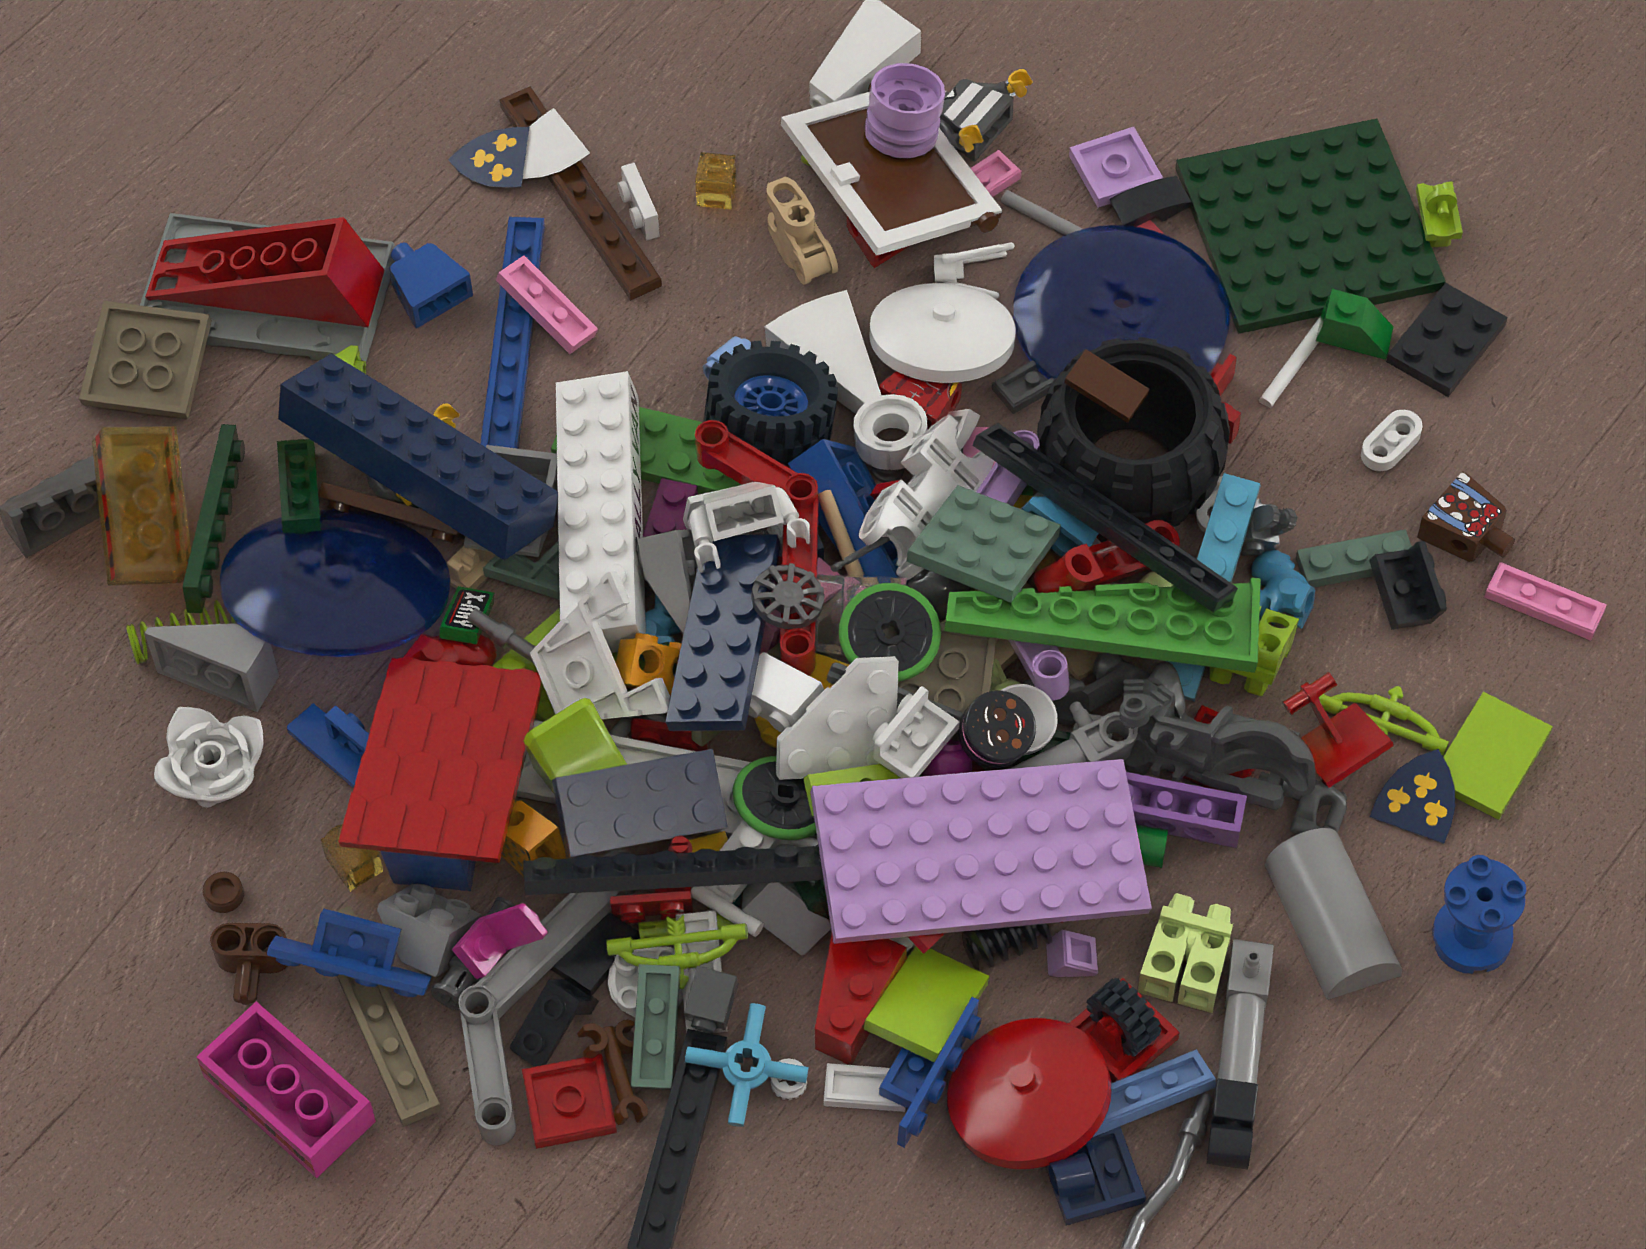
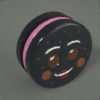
[958,690,1036,768]

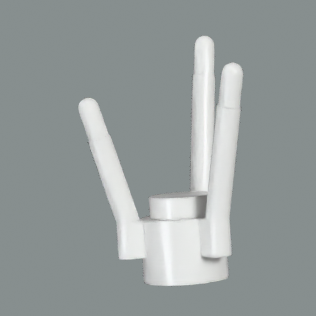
[934,242,1015,299]

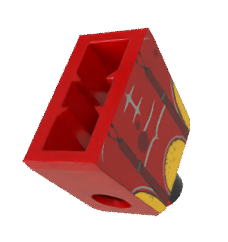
[879,371,962,429]

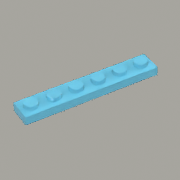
[1168,473,1261,702]

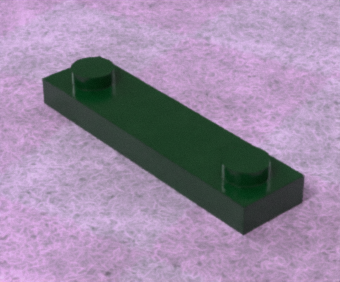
[277,439,321,534]

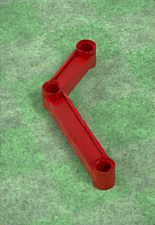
[695,420,819,676]

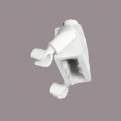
[689,482,810,573]

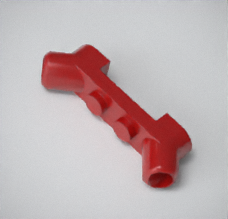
[1033,520,1180,593]

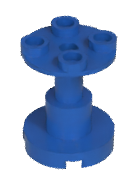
[1432,855,1526,974]

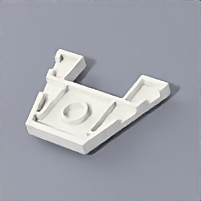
[530,571,671,719]

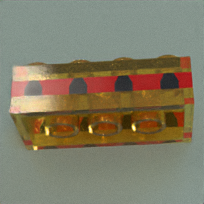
[92,426,191,585]

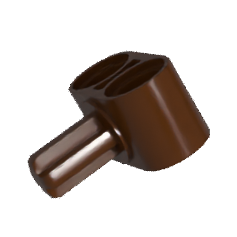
[210,923,287,1005]

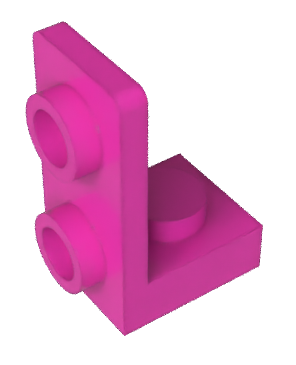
[451,903,548,979]

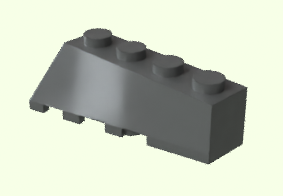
[0,436,156,558]

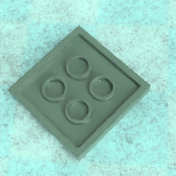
[906,485,1061,602]

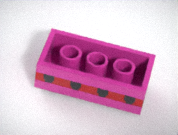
[196,1001,376,1178]

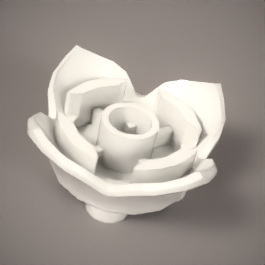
[154,707,264,808]

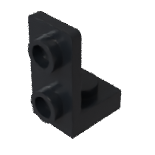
[510,979,599,1067]

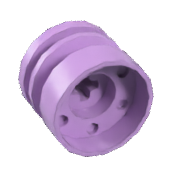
[865,63,945,158]

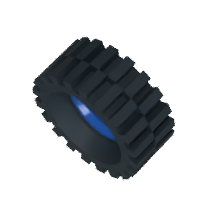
[704,341,838,467]

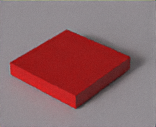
[522,1054,617,1149]

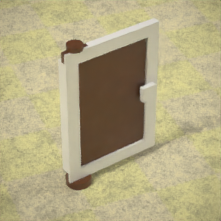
[781,81,1002,256]

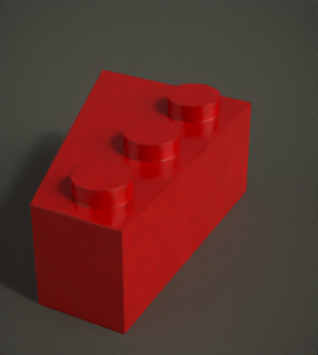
[815,934,907,1065]

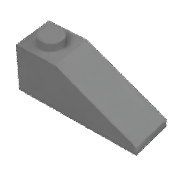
[637,529,698,635]

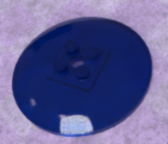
[1013,225,1230,379]
[220,510,450,657]

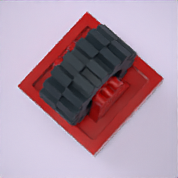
[1068,978,1180,1083]

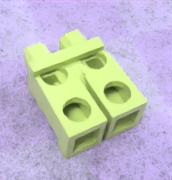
[1138,893,1233,1013]

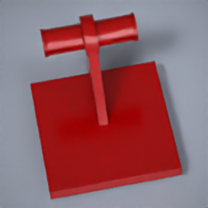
[1282,672,1394,788]
[610,835,693,924]

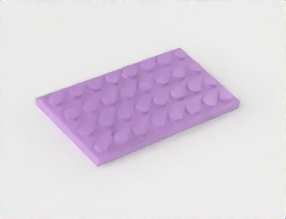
[810,759,1152,944]

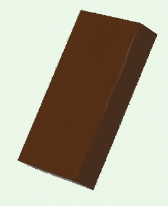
[1064,349,1150,423]

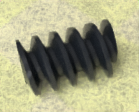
[961,923,1052,971]

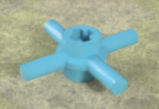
[685,1003,809,1127]

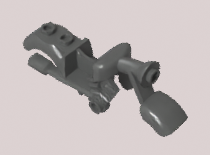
[1023,653,1316,810]

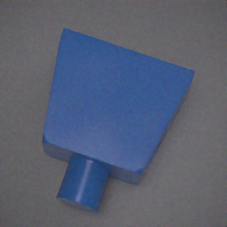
[389,243,473,329]

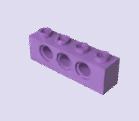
[1126,772,1247,848]

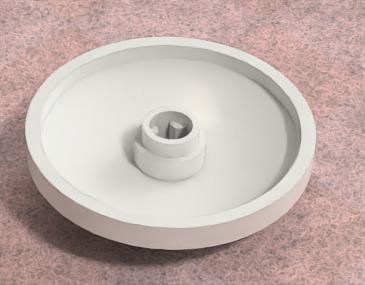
[869,283,1016,383]

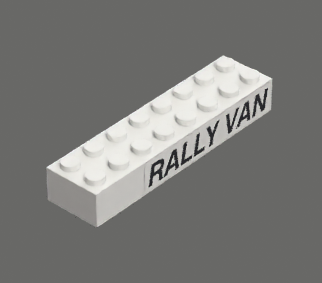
[556,371,646,653]

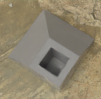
[377,884,482,977]

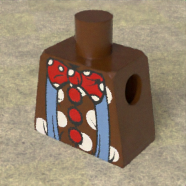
[1417,471,1515,562]

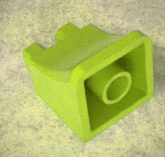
[523,698,627,793]

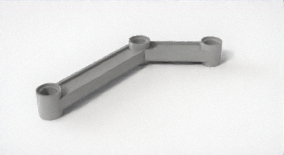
[458,849,636,1145]

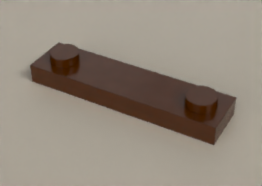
[318,482,466,543]

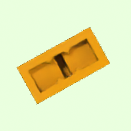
[616,633,682,697]

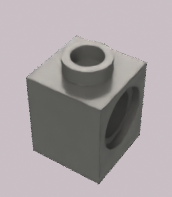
[684,966,739,1033]

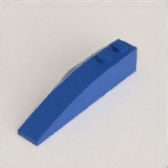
[788,439,909,587]

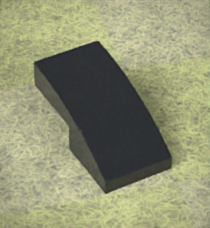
[1110,176,1193,232]

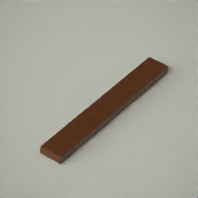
[500,86,662,301]

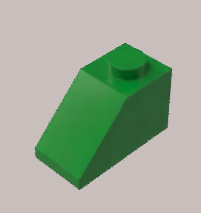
[1316,289,1394,360]

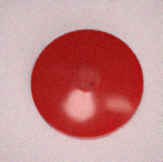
[947,1018,1112,1169]

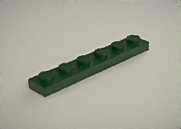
[182,424,245,613]

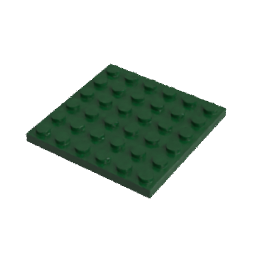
[1175,118,1446,334]

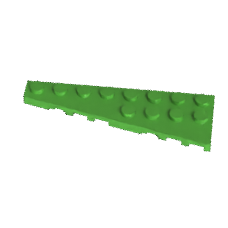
[944,578,1261,673]

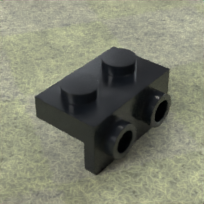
[1369,541,1447,630]

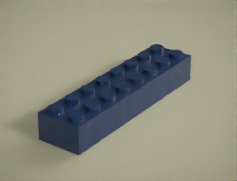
[278,353,558,561]

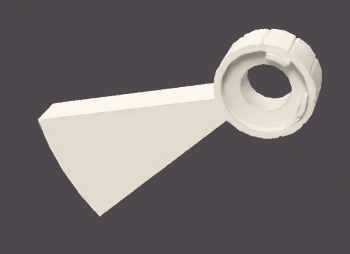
[764,290,928,470]

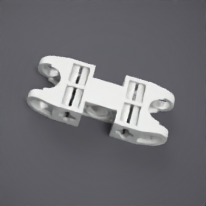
[859,414,994,581]

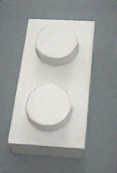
[618,163,660,241]

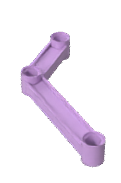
[977,430,1070,701]

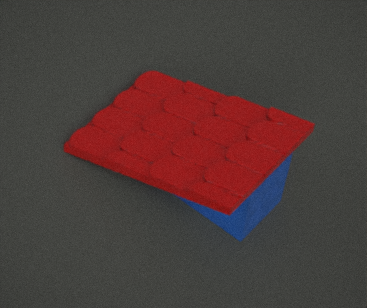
[338,657,543,892]

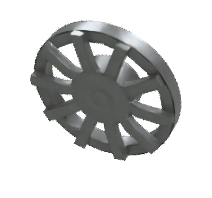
[751,563,824,629]

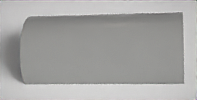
[1265,828,1402,1000]

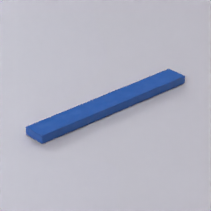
[480,217,545,449]

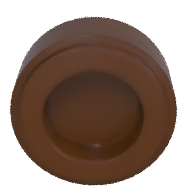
[203,872,244,913]

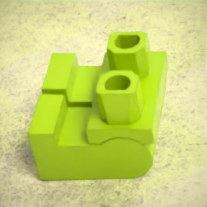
[1210,606,1299,696]

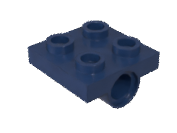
[1045,1126,1146,1226]

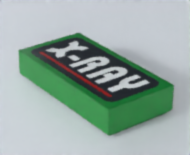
[439,586,495,644]

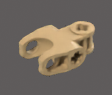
[766,177,838,285]

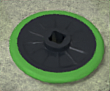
[839,583,941,682]
[733,756,817,840]

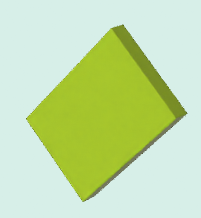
[1443,692,1553,820]
[864,946,990,1062]

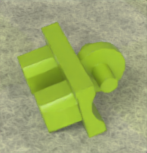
[1416,181,1463,248]

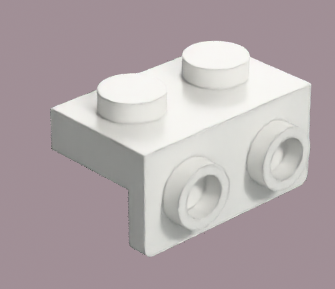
[872,686,960,778]

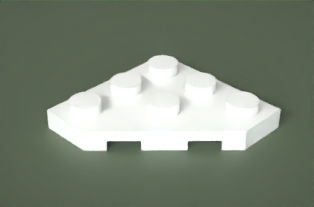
[776,656,899,780]

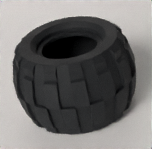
[1037,337,1230,527]

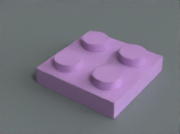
[1069,127,1163,208]

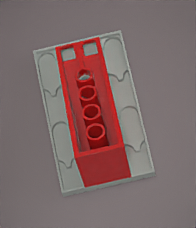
[140,213,396,362]

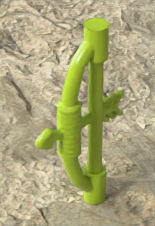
[1319,686,1449,756]
[607,915,748,989]

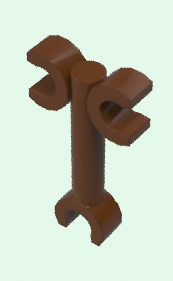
[577,1019,648,1125]

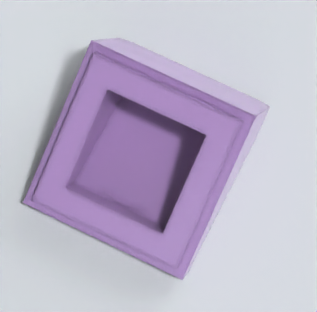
[1046,929,1098,977]

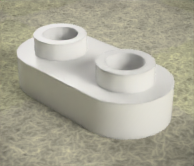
[1361,410,1422,471]

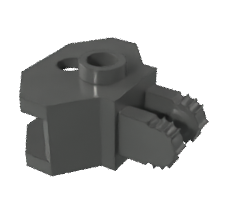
[1210,499,1298,556]

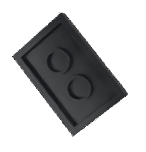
[1386,283,1508,397]

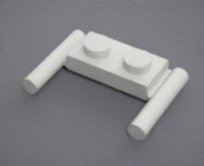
[691,820,818,937]

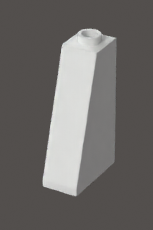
[809,0,921,108]

